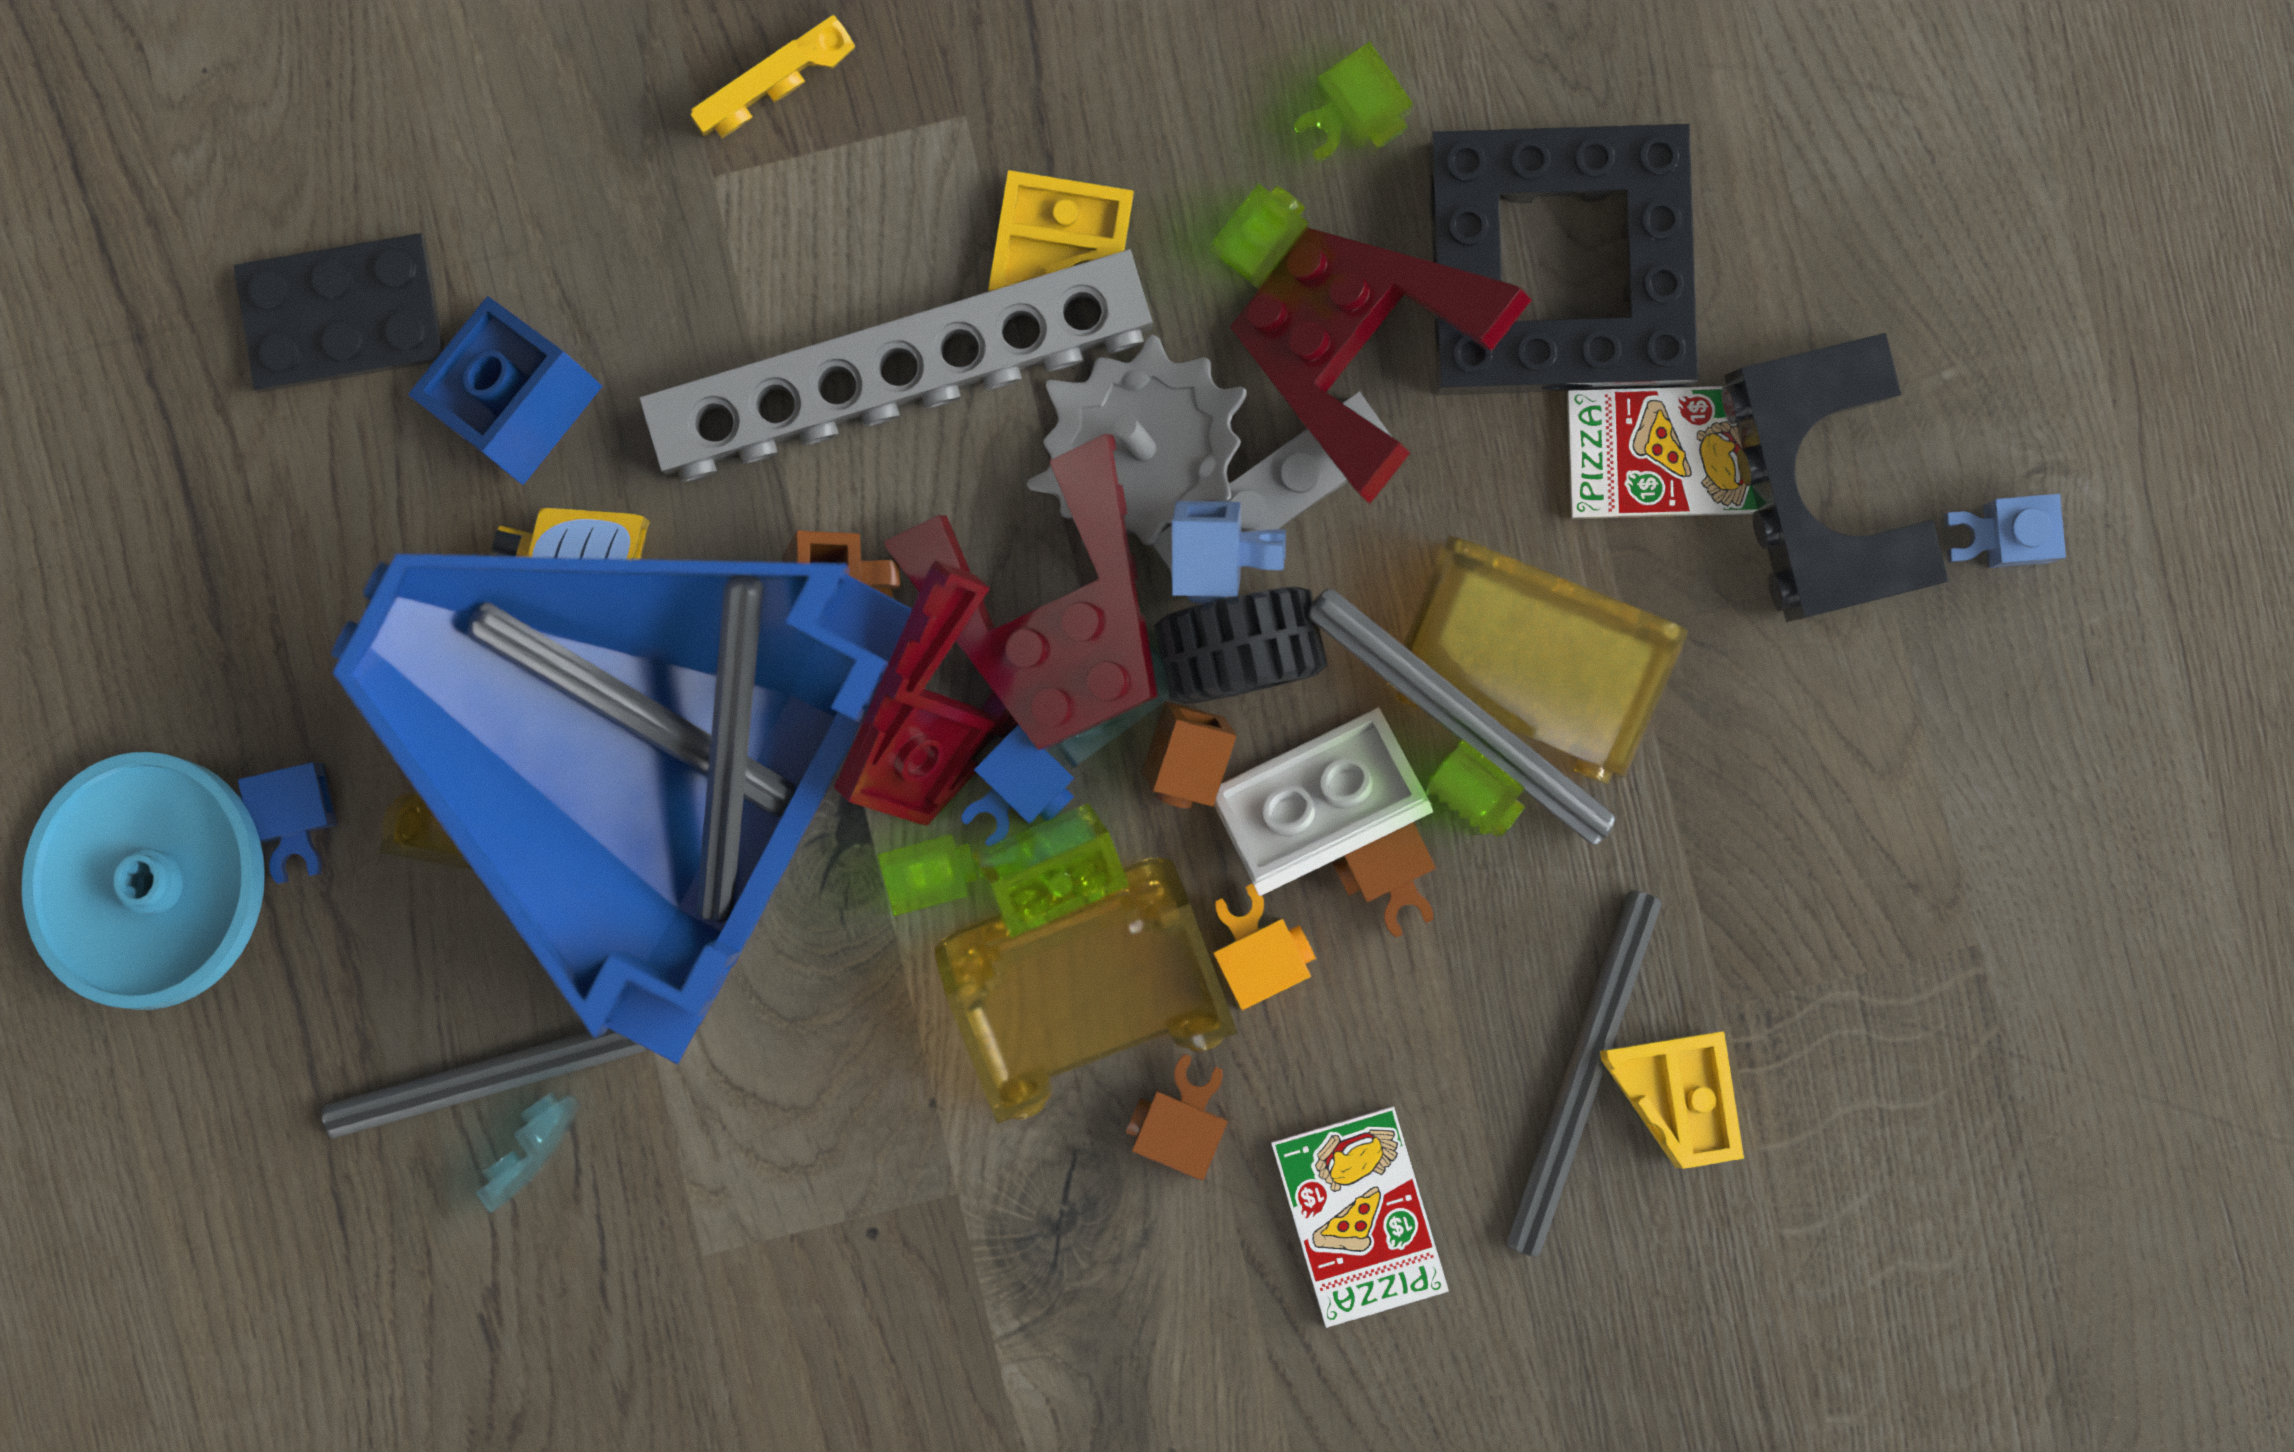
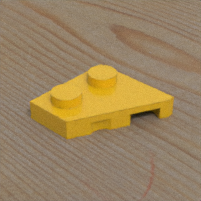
[988,170,1134,292]
[1600,1032,1744,1169]

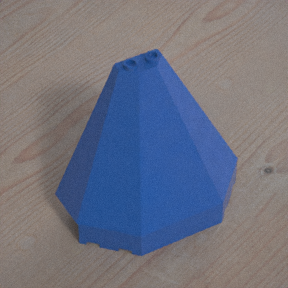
[331,554,912,1065]

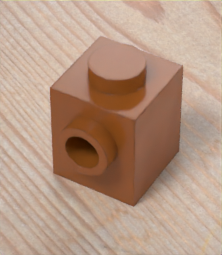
[1142,701,1237,808]

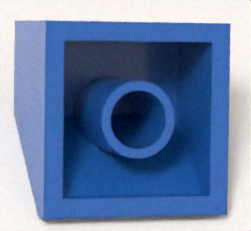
[408,296,603,485]

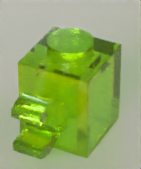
[1293,41,1413,162]
[1210,183,1309,289]
[877,834,978,916]

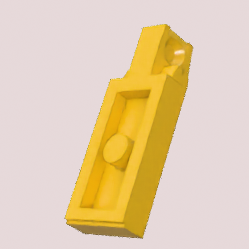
[690,14,855,139]

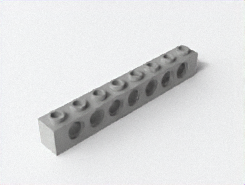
[640,249,1153,483]

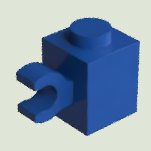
[961,724,1075,848]
[238,762,338,884]

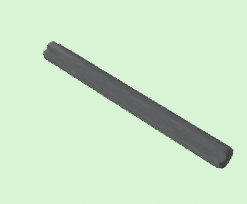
[696,576,763,922]
[1307,588,1616,845]
[467,603,795,816]
[1507,890,1661,1257]
[322,1028,649,1138]

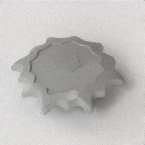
[1026,334,1246,548]

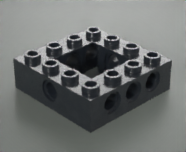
[1429,124,1698,395]

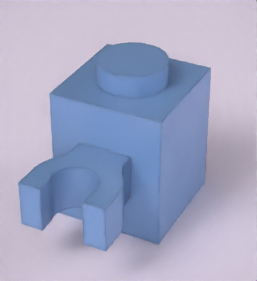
[1944,494,2066,568]
[1172,501,1286,604]

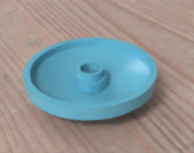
[21,752,265,1010]

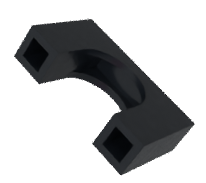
[1721,333,1949,622]

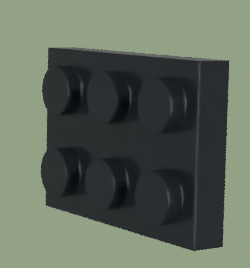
[234,233,444,392]

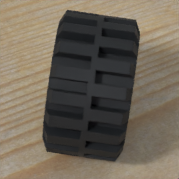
[1154,586,1328,704]

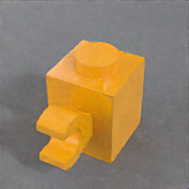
[1213,883,1316,1010]

